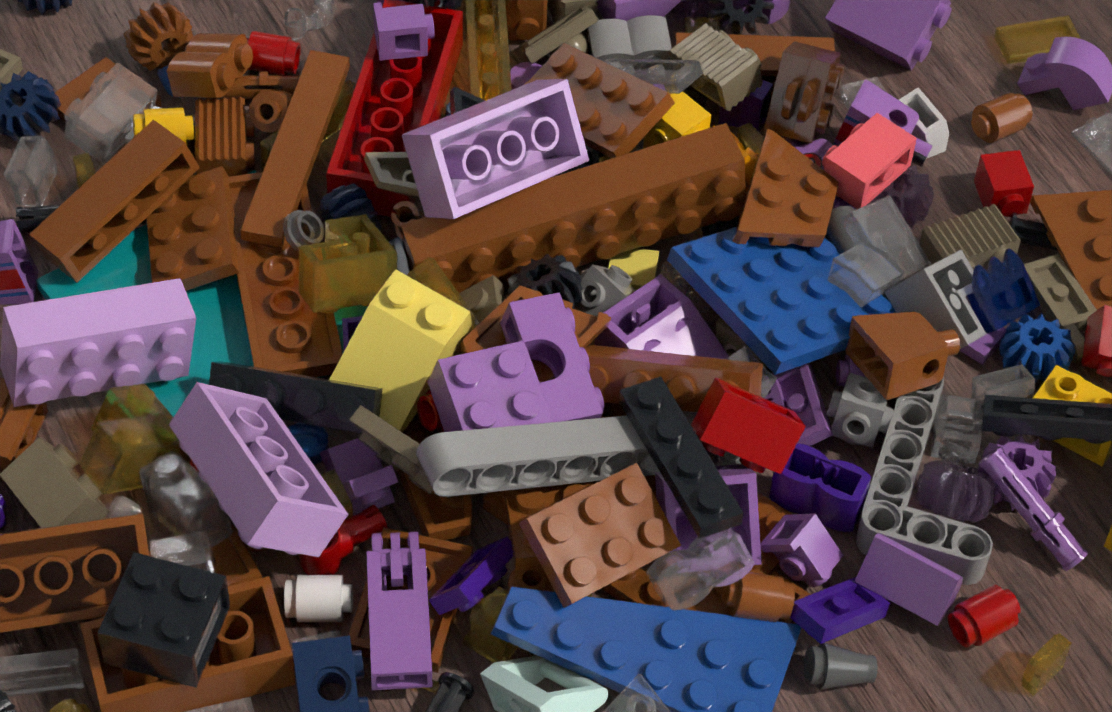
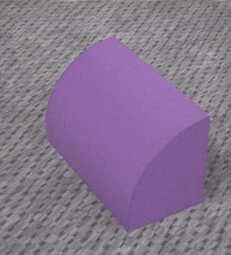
[854,533,963,626]

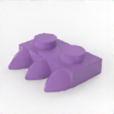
[761,363,833,446]

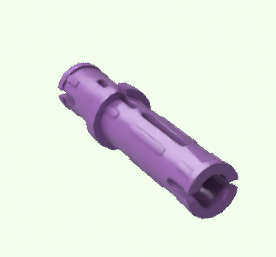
[978,446,1088,571]

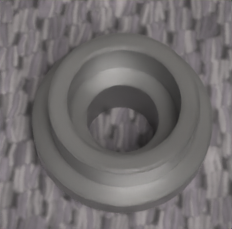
[283,210,324,253]

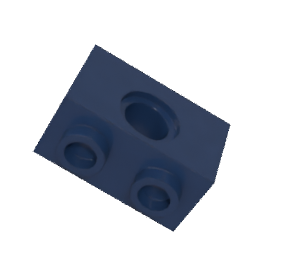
[292,635,370,712]

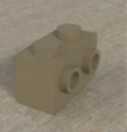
[0,437,110,528]

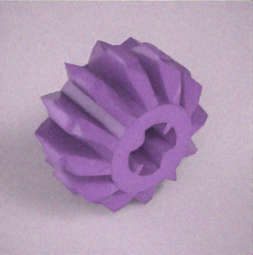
[977,434,1056,511]

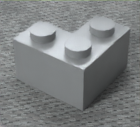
[885,250,986,349]

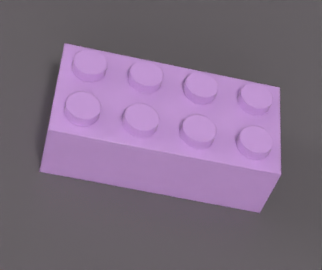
[402,79,589,219]
[0,278,196,407]
[169,382,348,557]

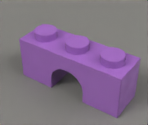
[500,292,604,422]

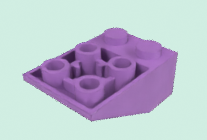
[594,274,731,360]

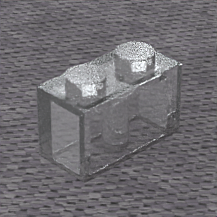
[64,62,158,164]

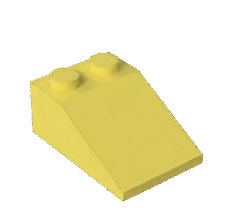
[329,269,472,433]

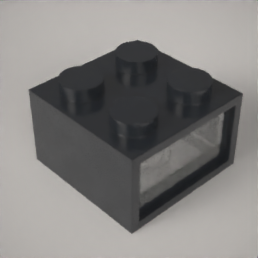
[97,552,230,688]

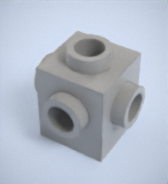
[575,265,636,316]
[826,372,894,448]

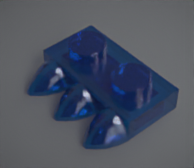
[967,248,1041,334]

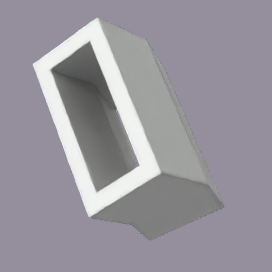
[899,87,949,159]

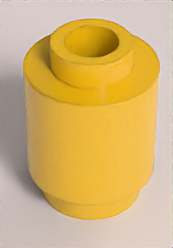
[133,107,194,143]

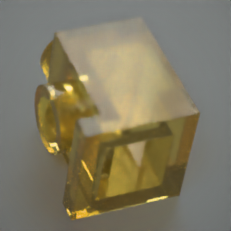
[463,587,518,663]

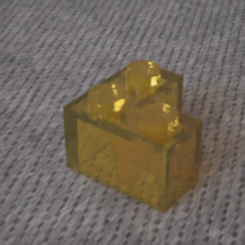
[299,214,397,313]
[79,384,188,495]

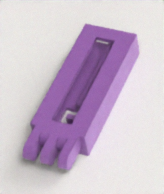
[366,531,432,690]

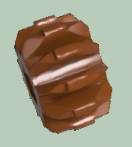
[123,2,193,71]

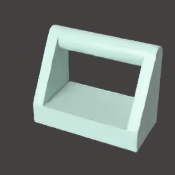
[480,656,608,712]

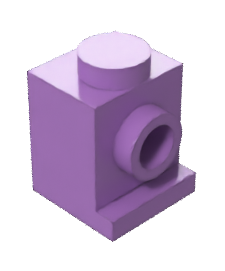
[373,2,435,61]
[760,513,844,587]

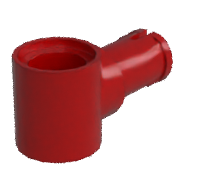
[300,504,388,575]

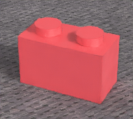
[822,113,917,211]

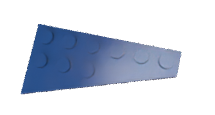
[491,587,802,712]

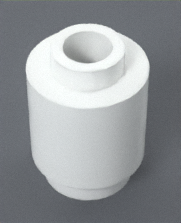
[284,575,353,622]

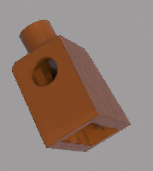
[845,312,960,400]

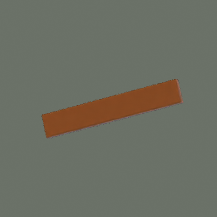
[240,50,350,248]

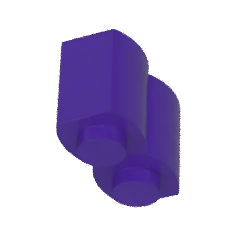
[769,443,871,532]

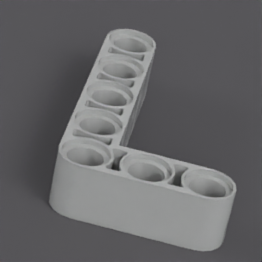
[856,376,993,585]

